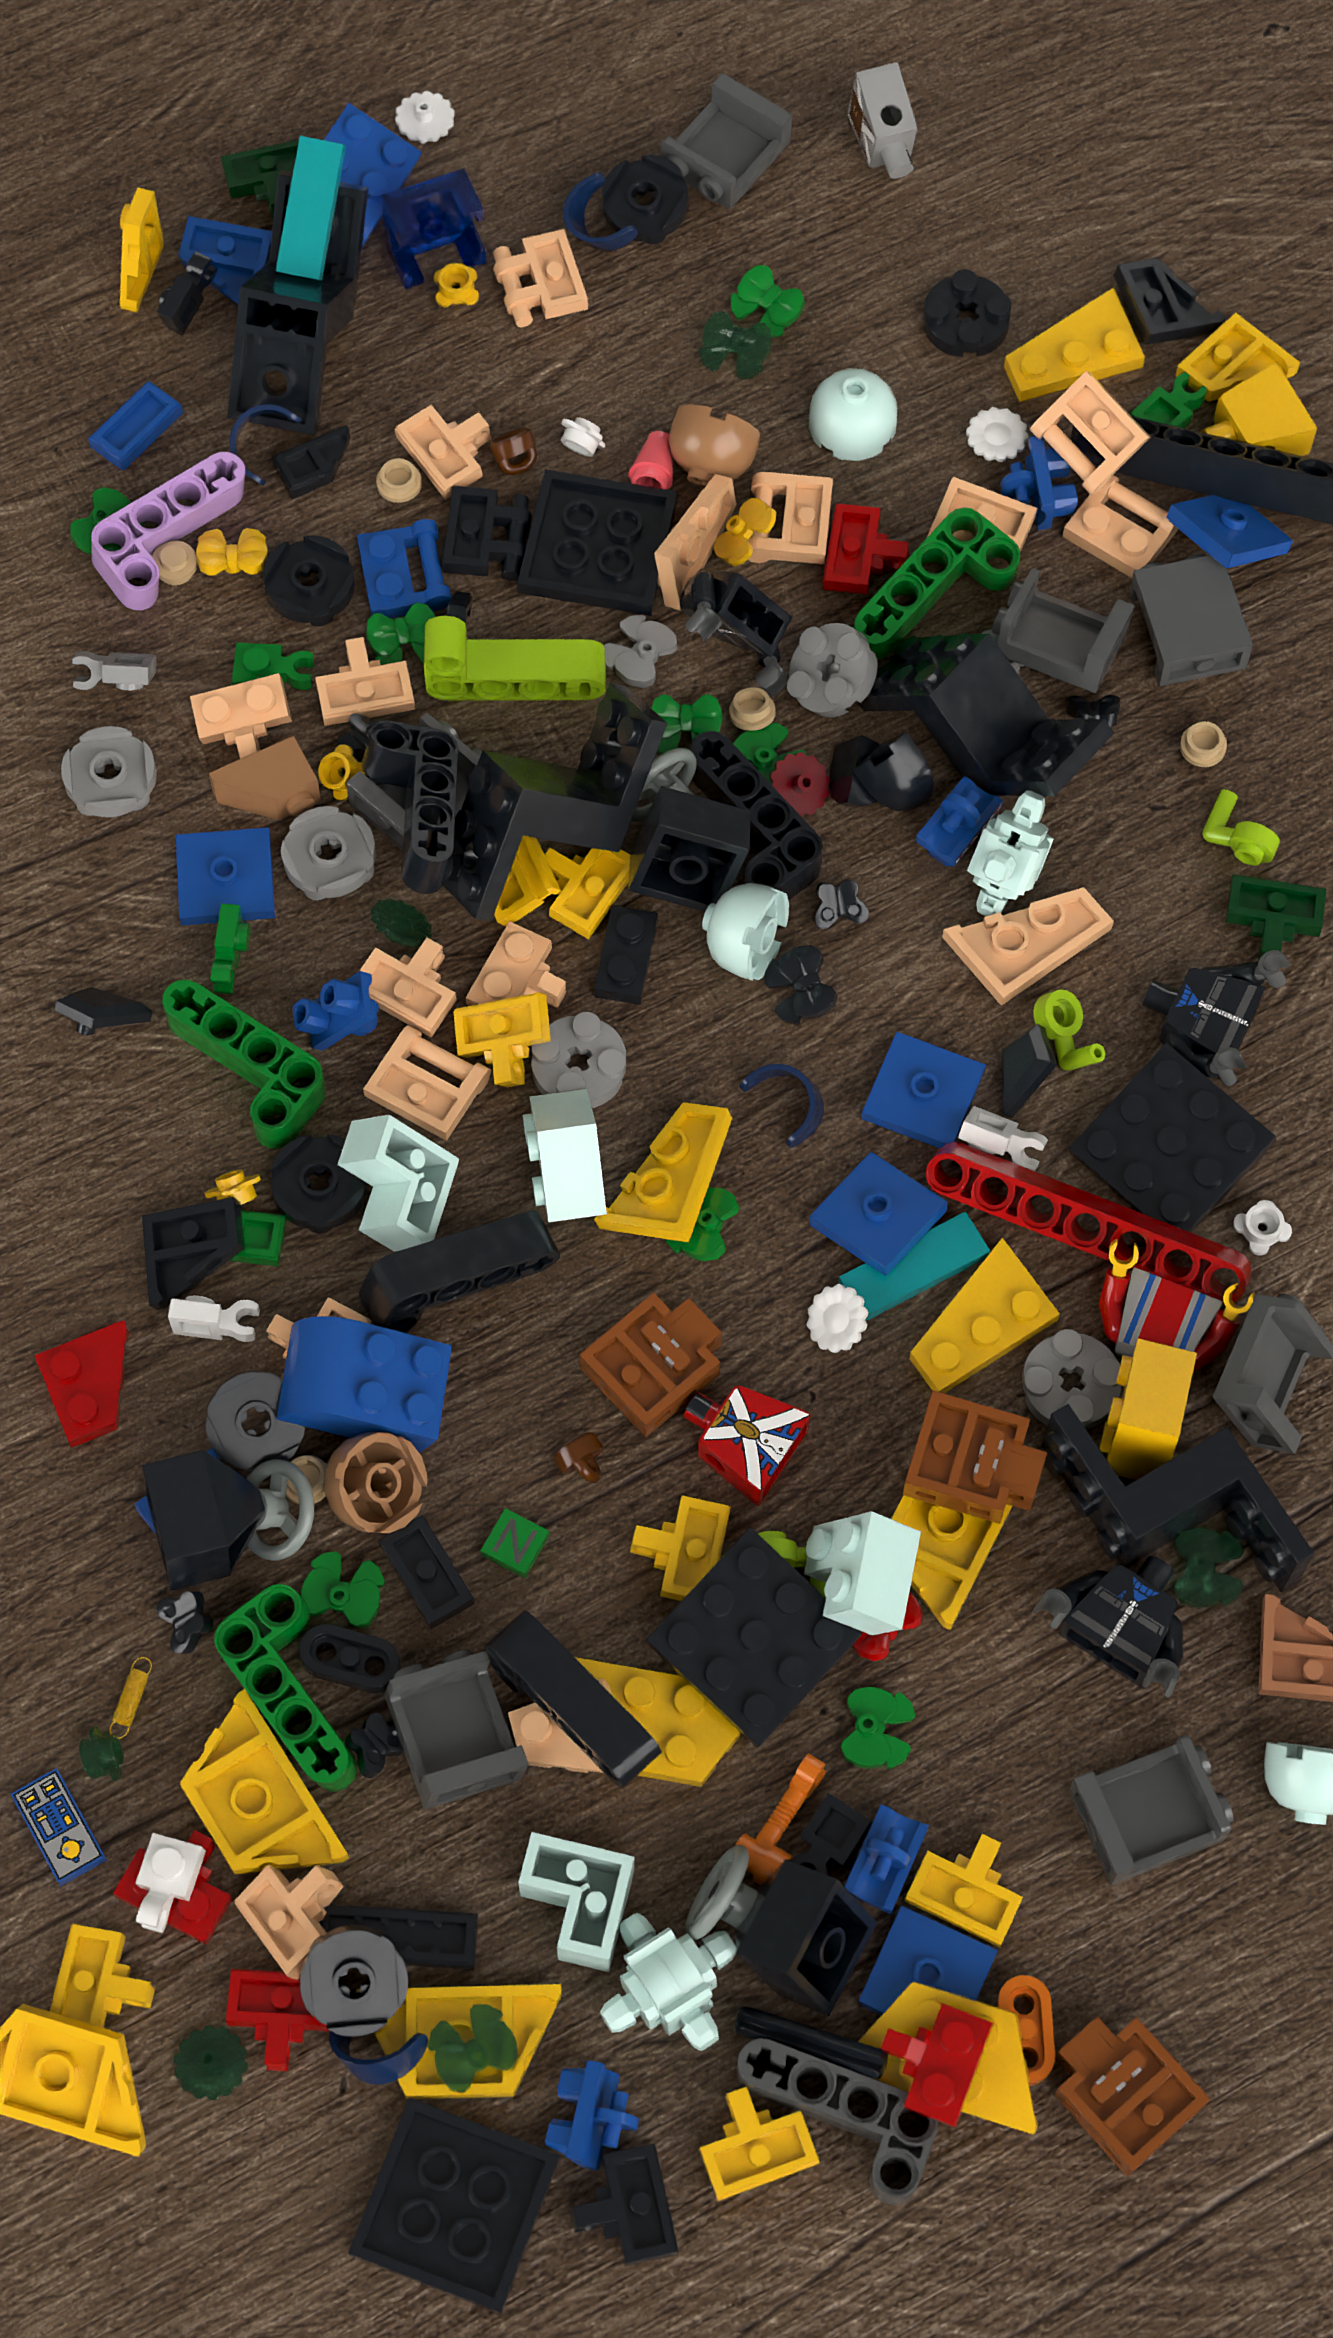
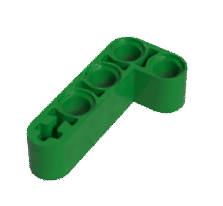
[854,507,1020,660]
[162,980,326,1149]
[214,1584,357,1792]

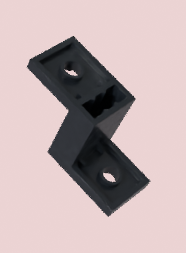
[227,170,369,435]
[857,633,1114,796]
[442,683,668,921]
[1041,1404,1314,1593]

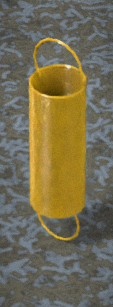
[109,1657,152,1739]

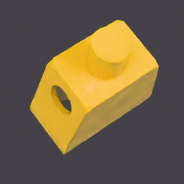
[1201,363,1317,456]

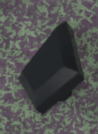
[55,987,153,1035]
[1002,1024,1057,1118]

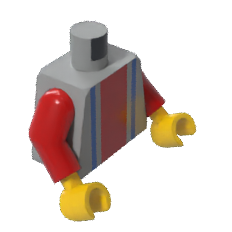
[1099,1239,1256,1372]

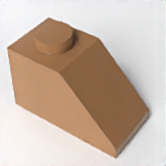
[209,736,321,820]

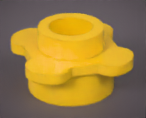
[434,263,479,307]
[318,744,367,801]
[204,1169,261,1205]

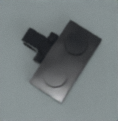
[571,2144,679,2267]

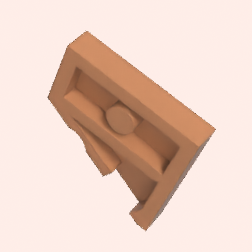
[1258,1594,1333,1702]

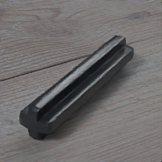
[734,2006,888,2079]

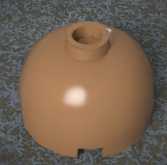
[669,404,761,487]
[323,1432,427,1533]

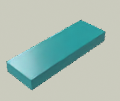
[276,136,346,281]
[838,1211,991,1321]

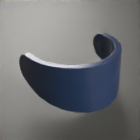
[563,172,638,251]
[229,404,302,486]
[739,1064,824,1148]
[329,2031,428,2084]

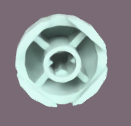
[809,368,897,461]
[702,883,789,981]
[1264,1742,1333,1825]

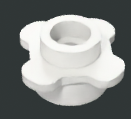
[561,418,606,457]
[1233,1200,1292,1255]

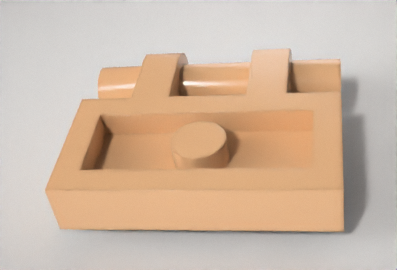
[493,229,588,327]

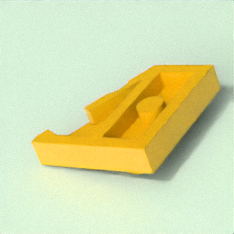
[120,187,164,313]
[1175,312,1300,402]

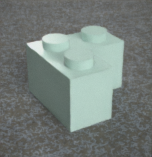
[522,1089,607,1222]
[337,1115,459,1252]
[804,1511,921,1635]
[518,1832,635,1972]

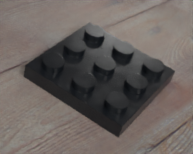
[517,469,678,616]
[1068,1043,1276,1232]
[644,1527,863,1748]
[348,2097,560,2315]

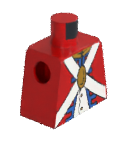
[683,1385,811,1507]

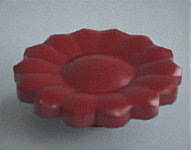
[769,752,830,816]

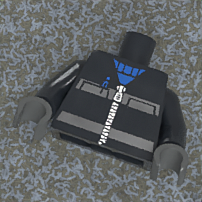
[680,568,792,697]
[1142,950,1290,1086]
[1033,1555,1183,1698]

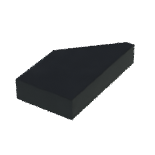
[272,425,351,499]

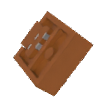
[579,1292,722,1438]
[903,1391,1047,1524]
[1054,2016,1211,2178]

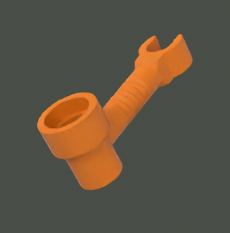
[735,1753,827,1886]

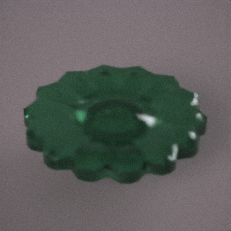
[371,898,432,948]
[174,2025,248,2101]

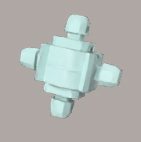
[967,790,1054,916]
[600,1913,736,2051]

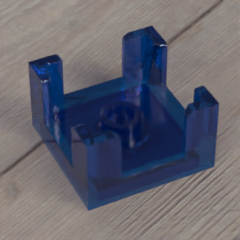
[381,168,487,290]

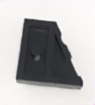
[1113,258,1226,345]
[142,1197,245,1310]

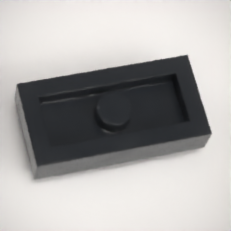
[594,905,658,1005]
[379,1515,475,1629]

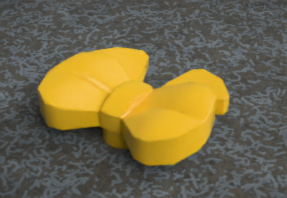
[713,498,776,567]
[196,528,268,576]

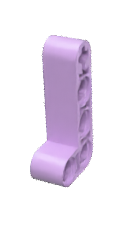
[91,452,245,610]

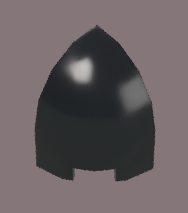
[853,732,934,811]
[829,735,880,807]

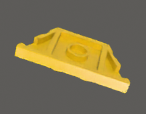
[891,1495,1013,1630]
[575,1657,740,1787]
[180,1689,349,1875]
[858,1981,1038,2135]
[357,1984,562,2099]
[0,2004,146,2157]

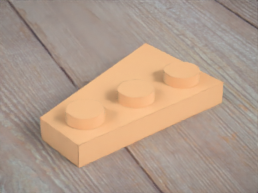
[654,474,737,611]
[942,887,1114,1006]

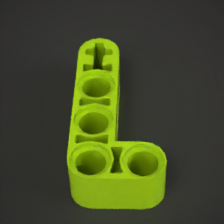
[424,616,606,701]

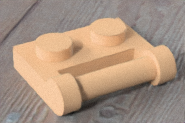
[1030,371,1151,495]
[747,472,833,565]
[1062,475,1178,578]
[363,1025,492,1141]

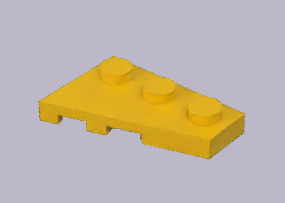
[1004,287,1145,402]
[594,1102,732,1243]
[909,1237,1060,1393]

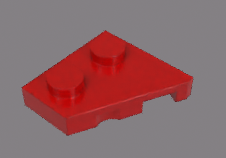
[34,1320,129,1448]

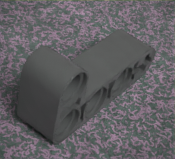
[736,2038,938,2205]

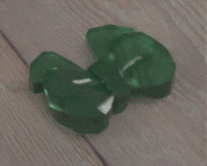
[699,311,771,380]
[1173,1528,1244,1608]
[428,2004,518,2093]

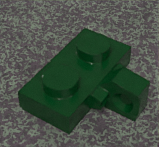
[221,140,299,221]
[1225,874,1327,961]

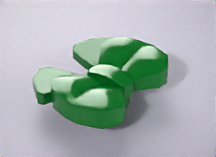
[731,265,805,339]
[70,487,144,555]
[366,602,435,665]
[651,694,722,754]
[733,723,807,784]
[665,1187,740,1261]
[301,1551,385,1630]
[840,1687,916,1770]

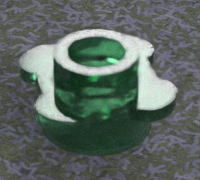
[79,1726,124,1781]

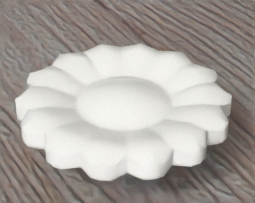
[395,91,455,144]
[966,407,1029,462]
[806,1284,868,1353]

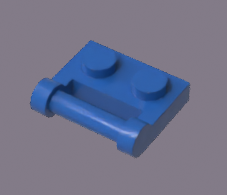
[357,519,452,618]

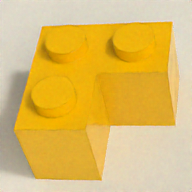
[1099,1338,1197,1480]

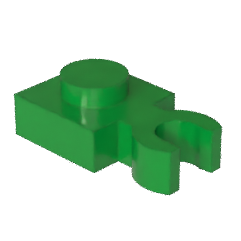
[1130,372,1207,428]
[232,642,315,690]
[210,903,251,994]

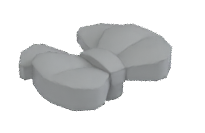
[604,615,677,688]

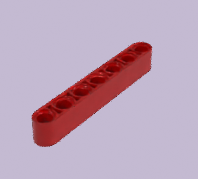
[926,1142,1252,1305]

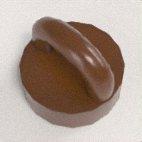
[489,427,537,476]
[553,1432,604,1483]

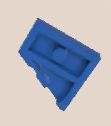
[178,216,272,306]

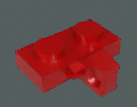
[823,503,910,595]
[113,1830,232,1945]
[226,1969,330,2072]
[881,2003,994,2128]

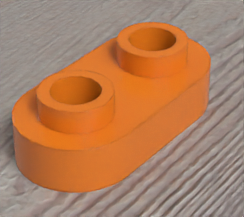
[996,1975,1055,2086]

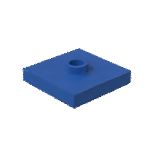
[1166,495,1293,569]
[176,827,275,926]
[861,1032,986,1149]
[809,1152,947,1276]
[858,1905,998,2016]

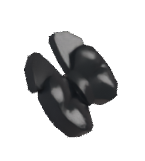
[765,945,838,1025]

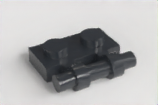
[442,486,532,581]

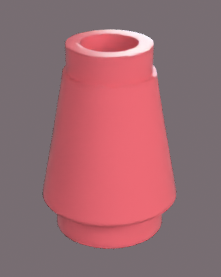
[629,431,673,490]

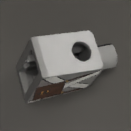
[848,62,917,179]

